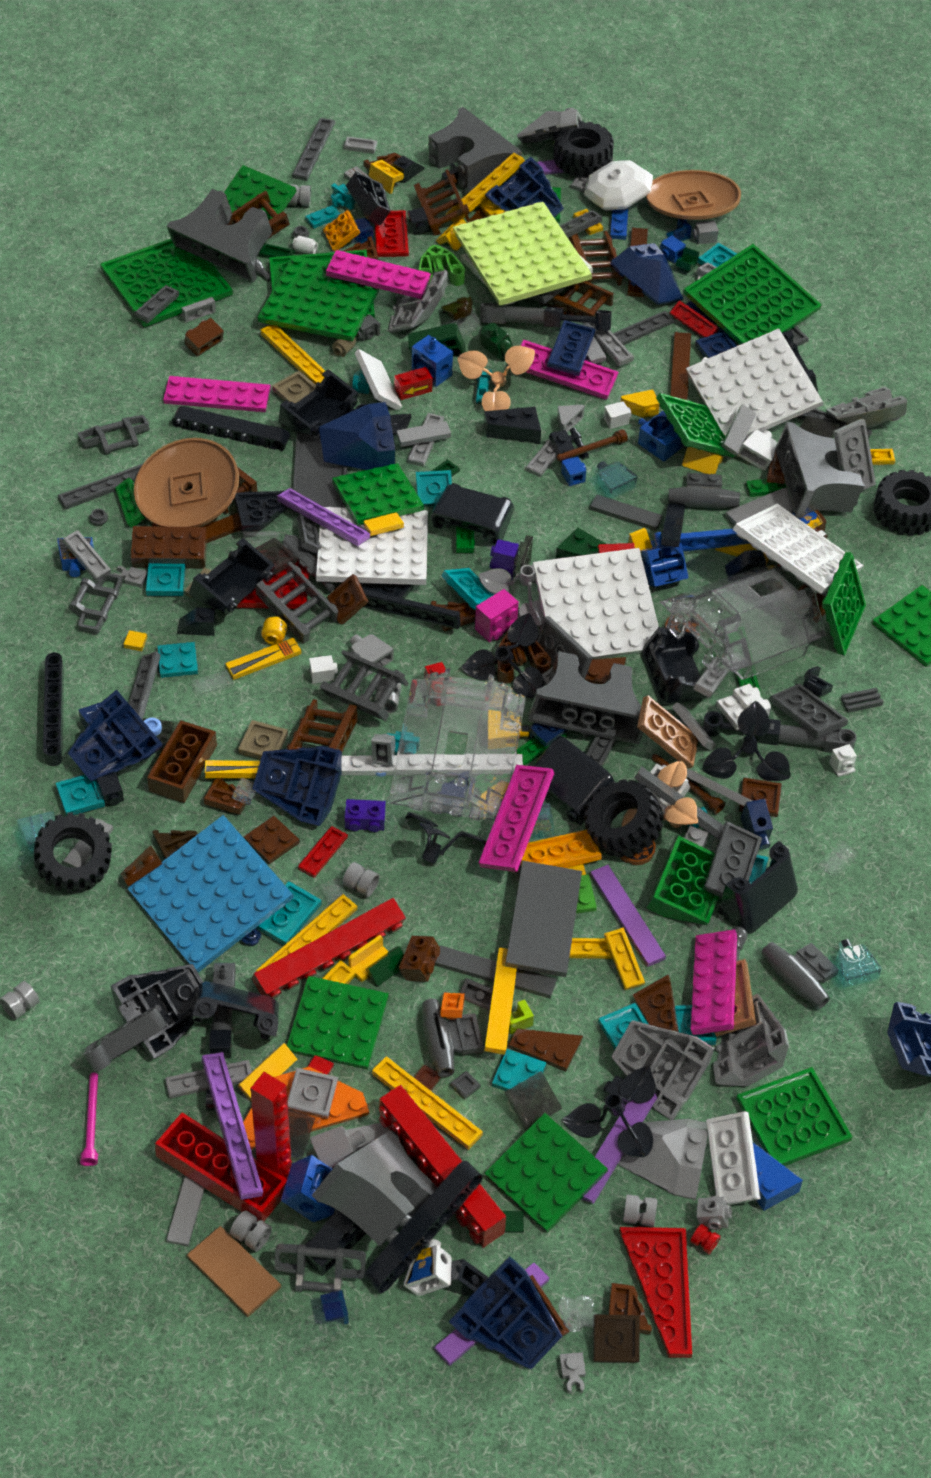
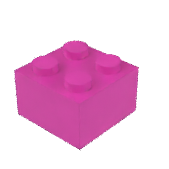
[475,589,519,643]

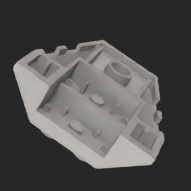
[517,108,582,143]
[388,270,448,333]
[826,387,907,429]
[713,993,789,1086]
[611,1020,715,1120]
[617,1119,708,1200]

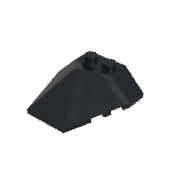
[110,964,203,1059]

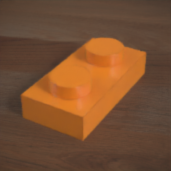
[441,993,465,1020]

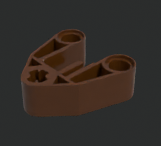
[497,632,551,684]

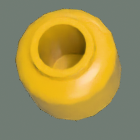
[261,616,287,645]

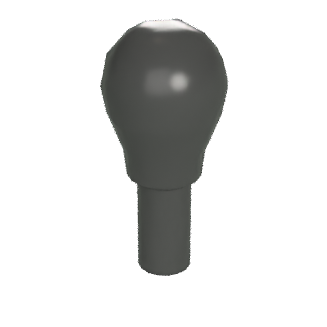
[255,258,271,282]
[732,926,748,962]

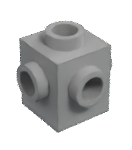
[697,1196,732,1230]

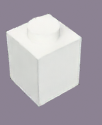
[603,401,631,429]
[309,655,338,683]

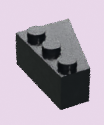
[346,172,391,226]
[484,406,541,445]
[305,1210,367,1276]

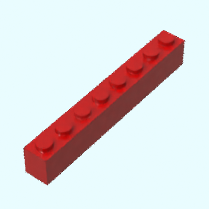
[252,898,406,998]
[250,1072,292,1179]

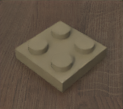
[272,371,316,404]
[238,720,288,759]

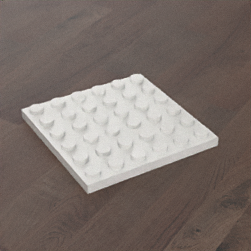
[686,329,823,439]
[733,504,863,594]
[316,507,428,585]
[532,548,659,659]

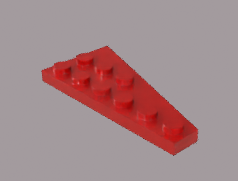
[619,1227,692,1358]

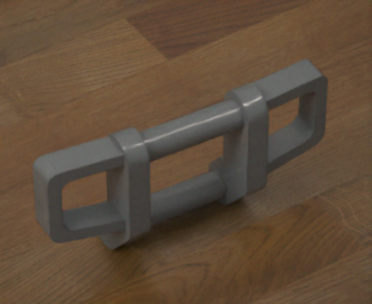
[78,415,150,455]
[69,573,123,634]
[274,1244,366,1296]

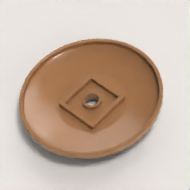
[646,170,741,220]
[134,438,239,527]

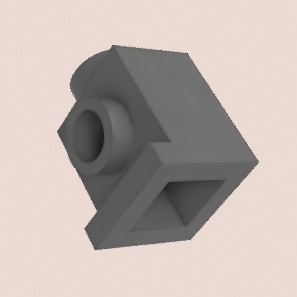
[355,314,380,341]

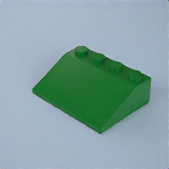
[646,835,718,925]

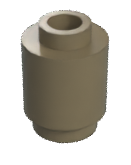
[332,338,356,357]

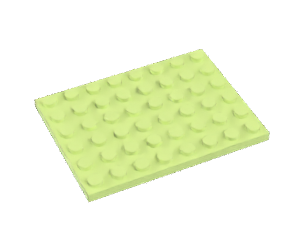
[453,202,592,306]

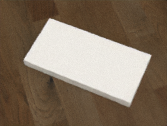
[355,349,402,410]
[706,1111,760,1205]

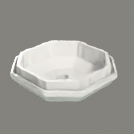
[584,160,653,210]

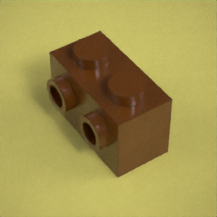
[184,318,224,357]
[399,936,440,982]

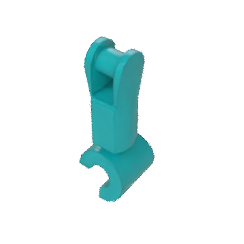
[476,367,492,404]

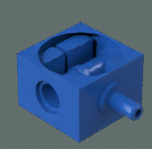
[412,335,453,387]
[638,411,684,462]
[640,532,689,587]
[281,1155,337,1223]

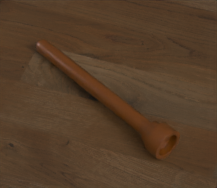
[556,429,628,461]
[652,754,726,814]

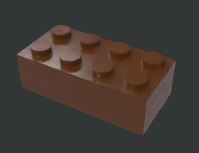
[131,526,207,569]
[147,720,217,803]

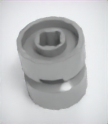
[288,184,311,207]
[374,678,401,713]
[342,862,380,897]
[0,981,40,1020]
[623,1194,657,1227]
[230,1210,272,1252]

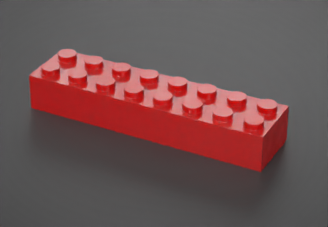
[379,1084,506,1248]

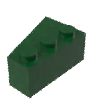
[408,322,466,356]
[556,528,606,559]

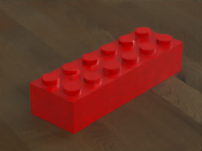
[155,1112,287,1221]

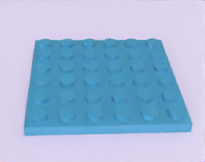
[127,815,294,973]

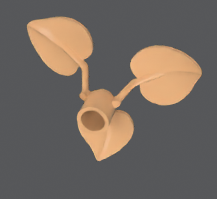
[457,346,535,411]
[622,761,698,828]

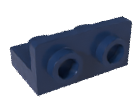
[528,723,568,747]

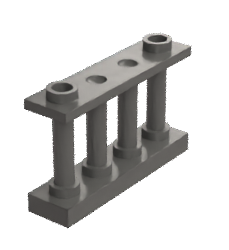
[255,561,338,644]
[320,650,409,722]

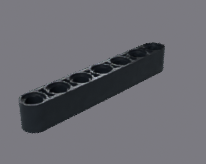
[172,406,290,451]
[43,652,64,766]
[364,1160,483,1293]

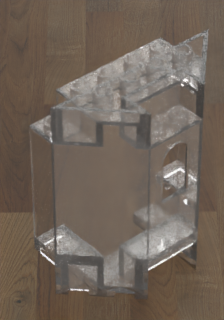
[660,564,826,680]
[388,667,526,820]

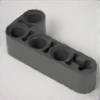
[83,1006,167,1073]

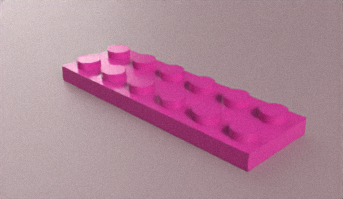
[326,250,431,299]
[521,340,618,400]
[163,376,271,413]
[479,765,554,872]
[691,929,737,1035]

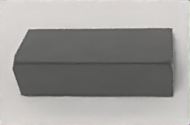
[460,978,493,1011]

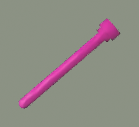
[80,1072,98,1166]

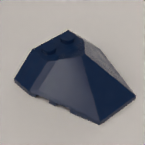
[485,156,564,217]
[610,243,684,305]
[319,402,395,470]
[68,689,163,782]
[252,746,342,826]
[887,1002,931,1077]
[449,1256,562,1370]

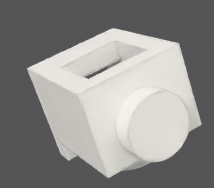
[829,744,857,777]

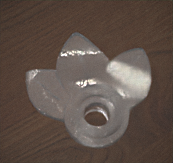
[558,1295,598,1332]

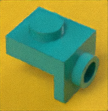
[352,369,370,394]

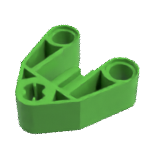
[419,245,465,286]

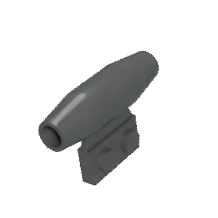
[668,473,740,509]
[762,942,839,1009]
[422,999,484,1077]

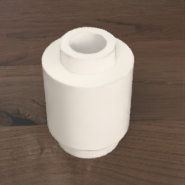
[293,236,318,254]

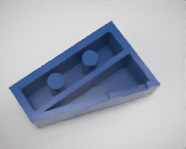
[752,1142,803,1211]

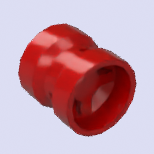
[690,1224,721,1254]

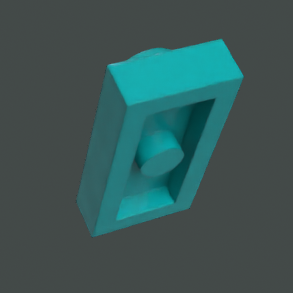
[305,205,340,229]

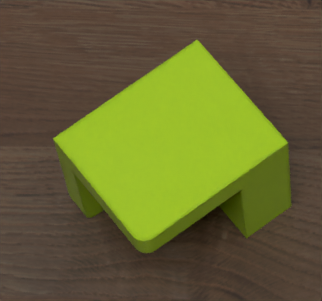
[509,999,534,1035]

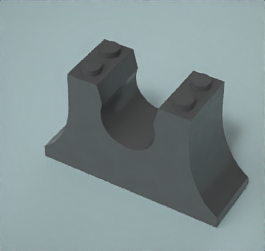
[428,107,522,189]
[166,189,272,283]
[775,422,864,518]
[528,651,643,744]
[312,1129,438,1246]

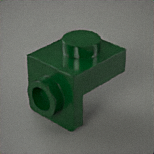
[675,247,700,272]

